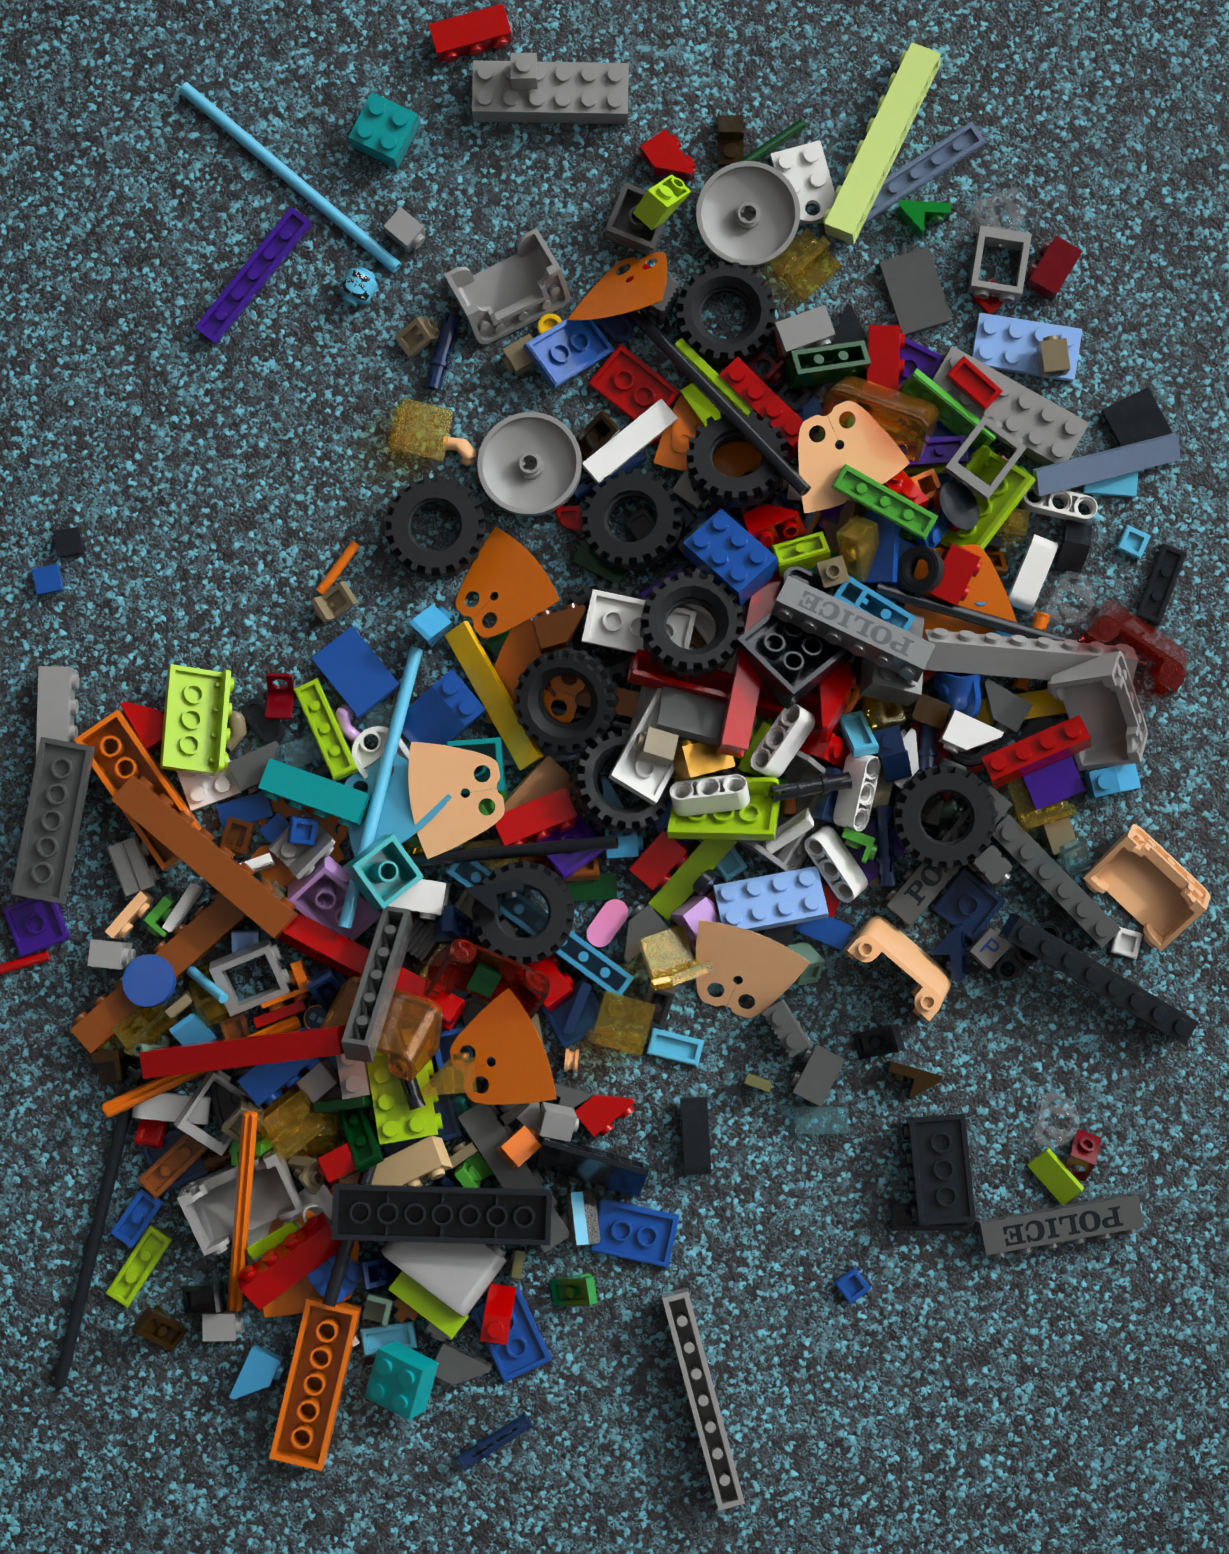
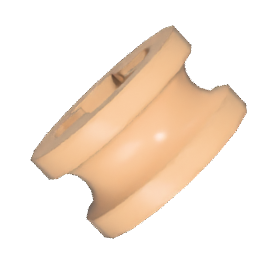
[564,1048,579,1073]

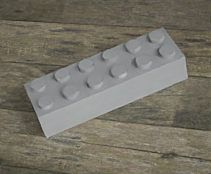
[472,60,629,124]
[932,346,1089,466]

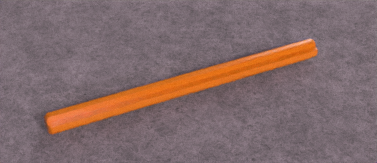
[102,1015,301,1118]
[227,1110,258,1312]

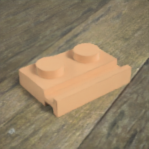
[105,891,155,939]

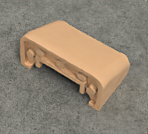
[1083,824,1210,951]
[842,916,952,1021]

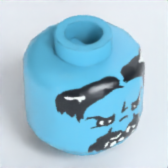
[339,266,378,307]

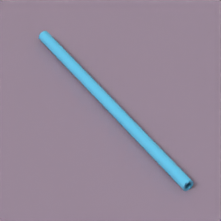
[179,82,402,273]
[338,647,423,930]

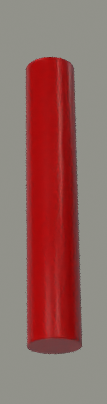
[0,951,50,975]

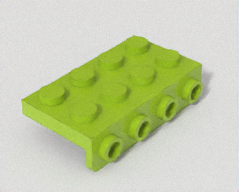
[938,445,1035,550]
[160,664,234,776]
[667,776,781,841]
[366,1028,443,1145]

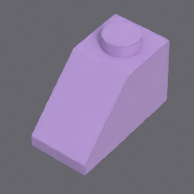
[671,896,720,953]

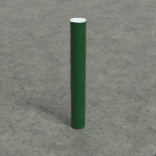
[739,119,806,162]

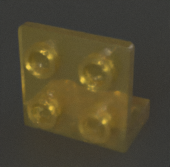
[387,398,453,461]
[1007,777,1077,830]
[638,925,713,991]
[585,991,655,1056]

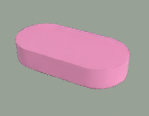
[587,899,628,947]

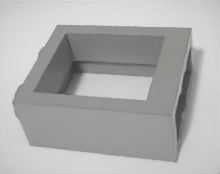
[967,225,1032,303]
[943,416,1027,501]
[209,938,292,1017]
[174,1070,252,1156]

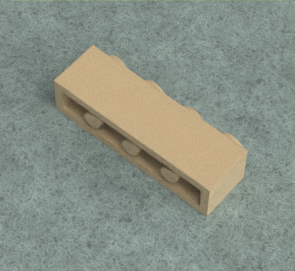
[340,1136,453,1186]

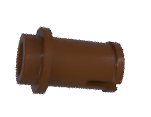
[202,1146,231,1172]

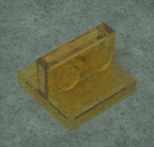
[769,228,842,302]
[257,1087,327,1160]

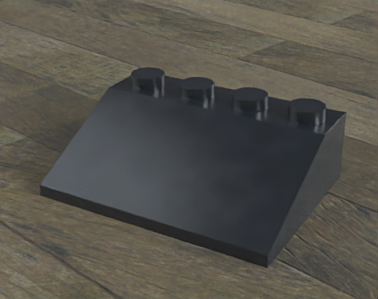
[736,612,854,709]
[537,1137,649,1200]

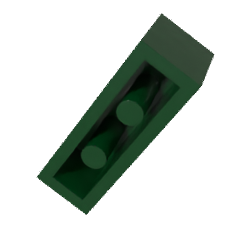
[783,340,871,389]

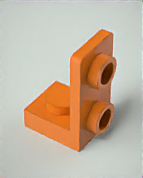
[260,960,310,1012]

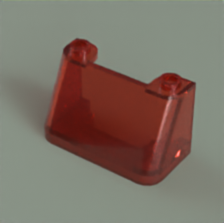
[1076,601,1189,699]
[423,939,550,1019]

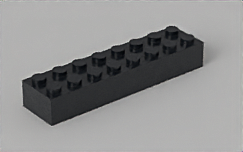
[331,1183,552,1246]

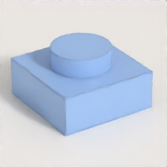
[231,929,259,958]

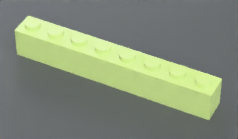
[822,42,941,244]

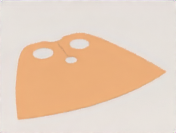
[798,401,910,513]
[408,742,505,859]
[696,920,811,1018]

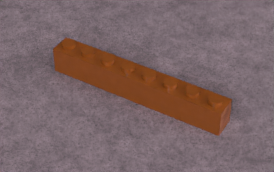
[111,775,298,939]
[70,891,248,1054]

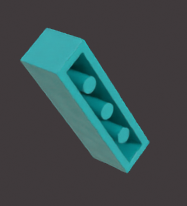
[258,758,371,828]

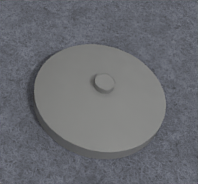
[696,161,800,267]
[477,412,582,517]

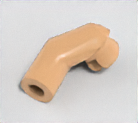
[442,436,476,466]

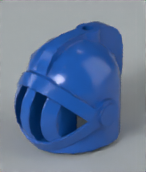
[933,671,982,718]

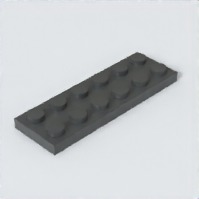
[11,737,95,904]

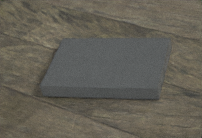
[878,247,952,336]
[656,686,726,746]

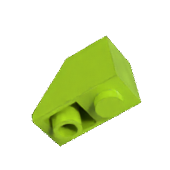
[633,174,691,230]

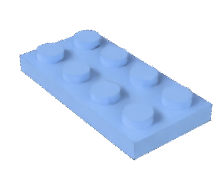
[972,313,1082,382]
[713,866,829,932]

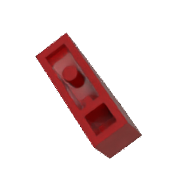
[817,663,856,743]

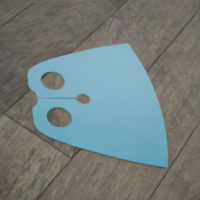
[345,754,451,857]

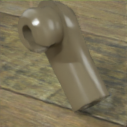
[226,711,247,751]

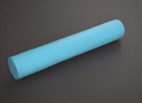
[187,966,228,1003]

